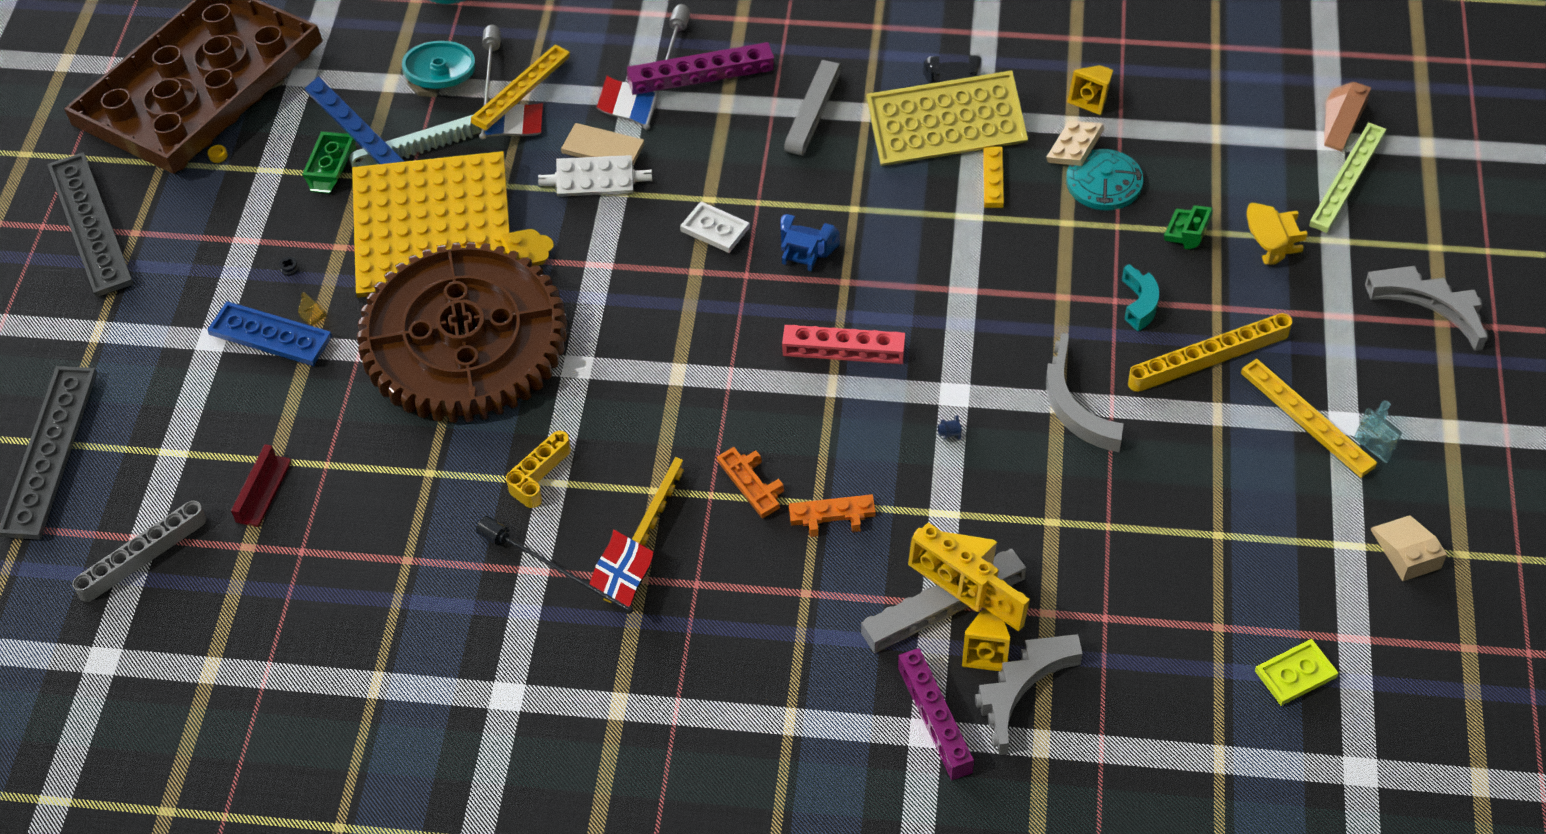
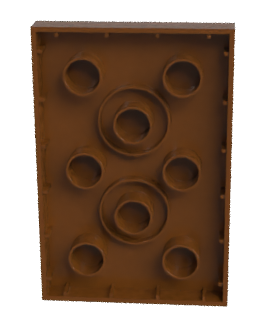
[64,0,323,174]

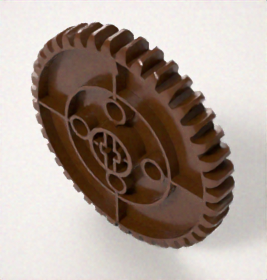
[357,242,567,423]

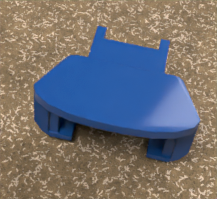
[780,214,840,271]

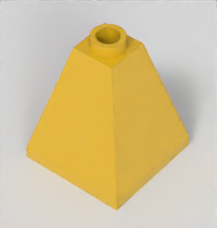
[1067,65,1113,115]
[962,609,1010,671]

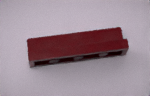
[231,444,291,527]

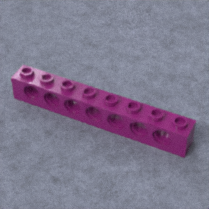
[627,42,774,95]

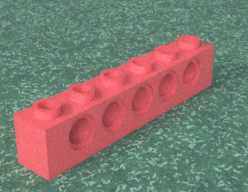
[782,325,905,364]

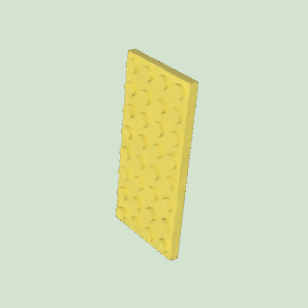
[866,70,1028,166]

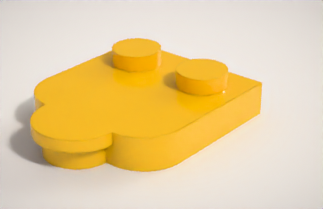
[500,229,554,266]

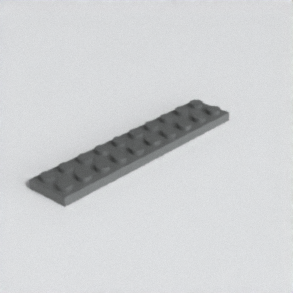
[47,152,133,297]
[0,366,97,540]

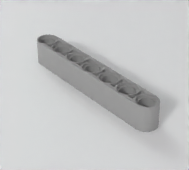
[784,60,841,156]
[73,501,206,602]

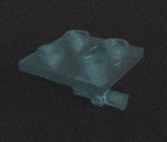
[1354,400,1402,463]

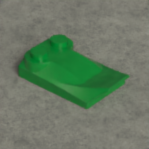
[302,132,357,194]

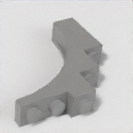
[1365,266,1488,351]
[975,634,1082,755]

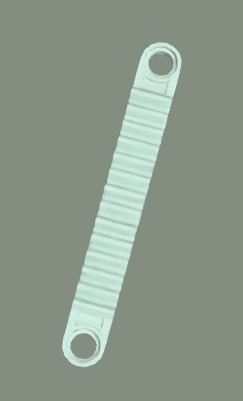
[349,115,482,167]

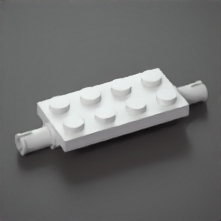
[538,155,652,197]

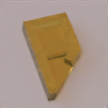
[298,292,327,326]

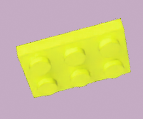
[1255,639,1338,706]

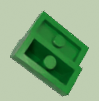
[1164,205,1213,249]

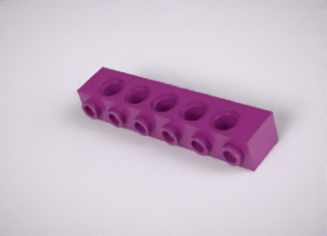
[898,648,974,781]

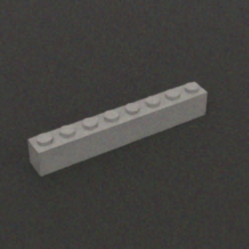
[861,549,1026,654]

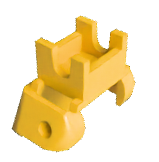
[1246,202,1308,265]

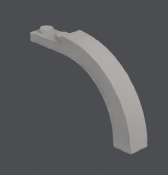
[1046,333,1124,452]

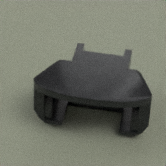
[923,55,982,84]

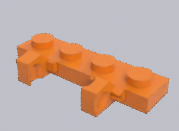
[717,447,784,519]
[789,494,876,537]

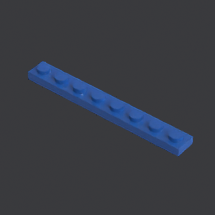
[305,77,405,164]

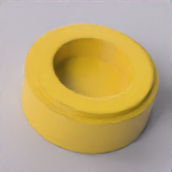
[208,145,228,163]

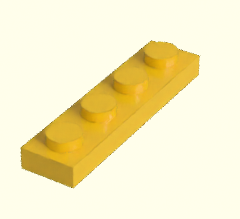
[983,147,1004,208]

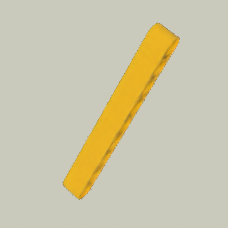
[1128,313,1292,392]

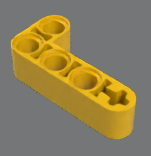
[506,431,571,508]

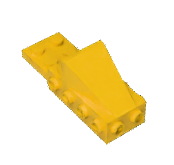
[908,522,1030,631]

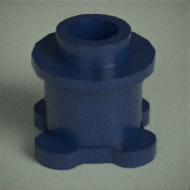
[937,415,962,440]

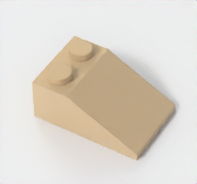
[1371,515,1447,581]

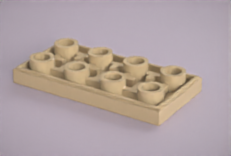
[561,123,645,165]

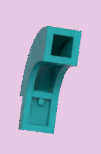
[1122,264,1159,331]

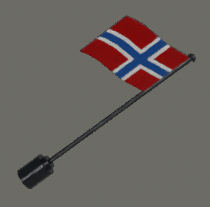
[476,516,654,614]

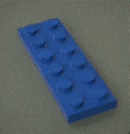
[207,301,332,366]

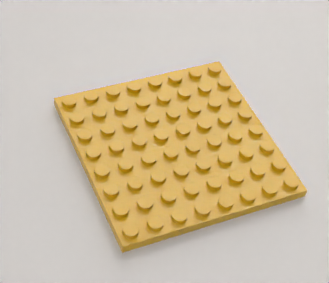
[352,151,510,298]

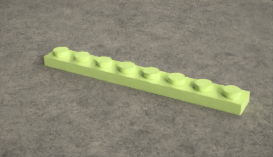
[1309,122,1386,233]

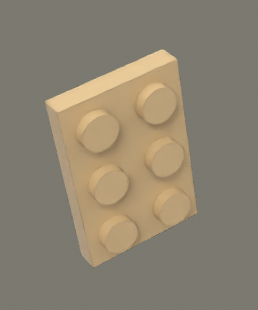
[1046,121,1104,166]

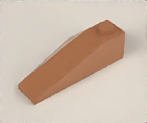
[1324,82,1371,152]

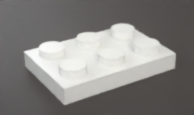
[680,202,750,253]

